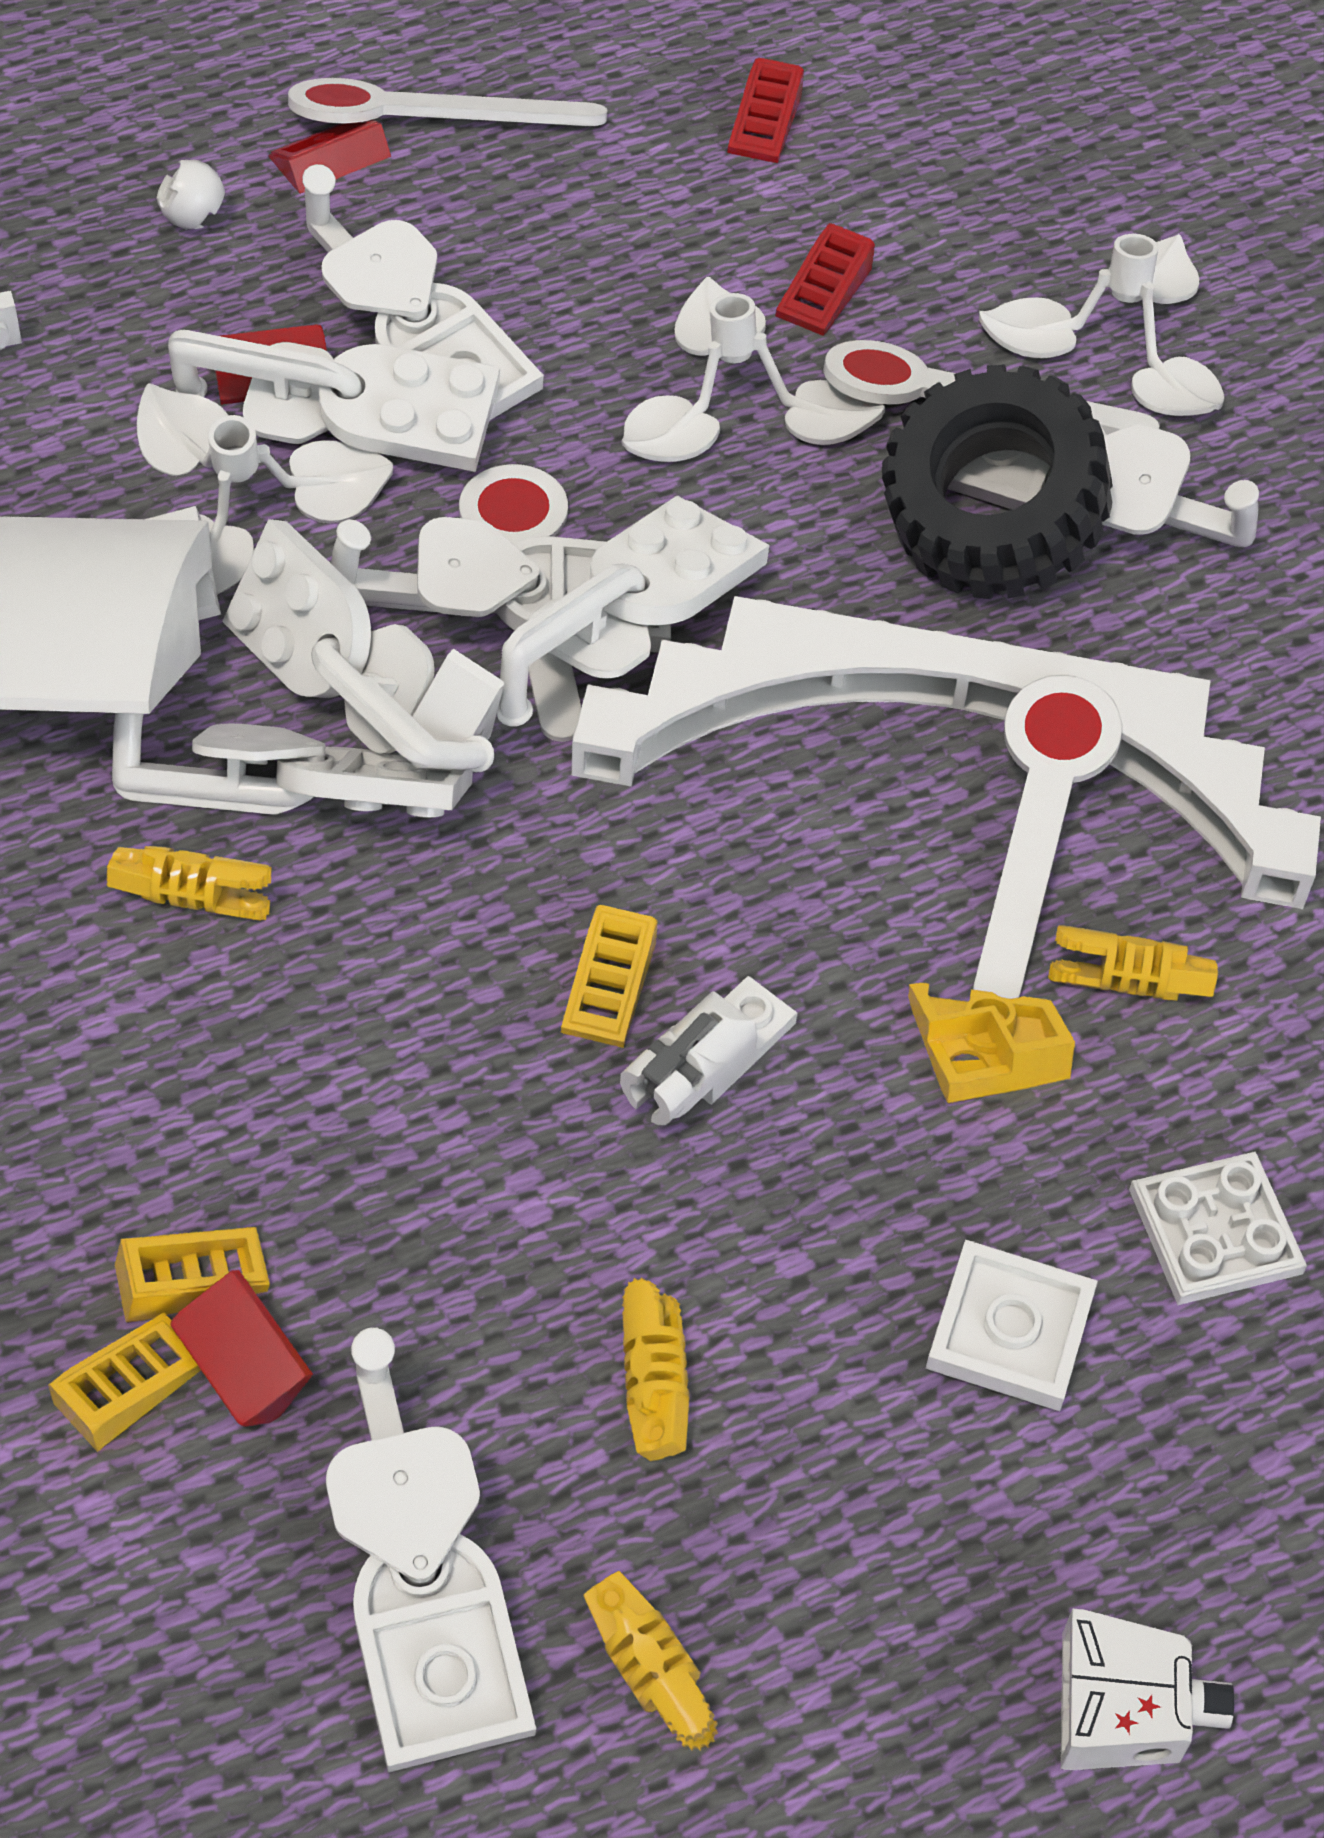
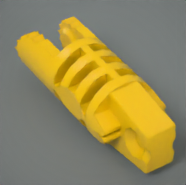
[107,846,272,921]
[1048,925,1218,1001]
[622,1277,689,1461]
[583,1571,718,1751]

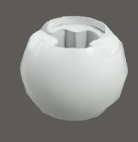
[157,160,225,230]

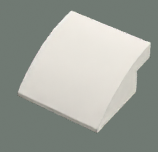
[0,516,212,714]

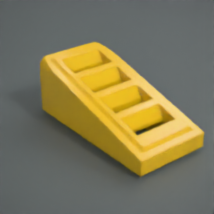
[561,905,658,1048]
[115,1227,270,1323]
[48,1313,201,1452]

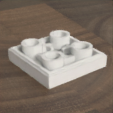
[1129,1151,1307,1305]

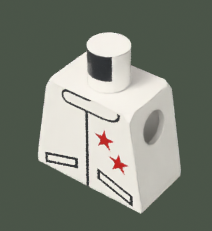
[1061,1608,1234,1770]

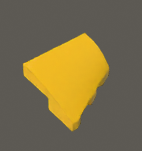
[908,983,1075,1103]

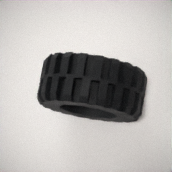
[882,364,1113,599]

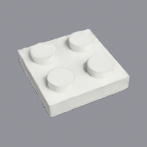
[925,1239,1097,1411]

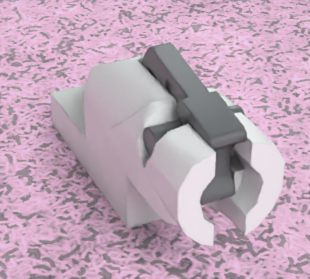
[620,976,797,1125]

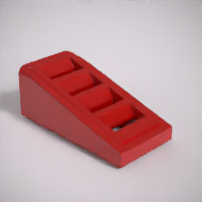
[727,58,804,163]
[775,223,875,336]

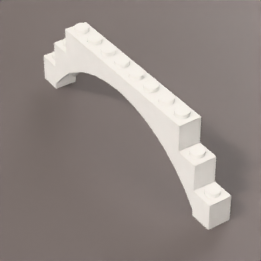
[571,596,1321,909]

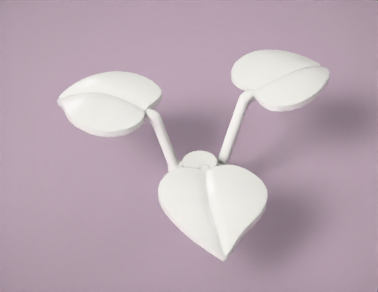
[979,234,1224,416]
[621,277,885,462]
[137,383,393,595]

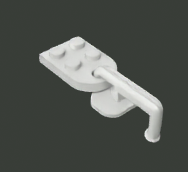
[303,164,544,421]
[168,330,500,472]
[948,424,1259,547]
[497,496,769,726]
[331,517,671,652]
[222,519,494,772]
[112,713,473,817]
[326,1328,536,1773]

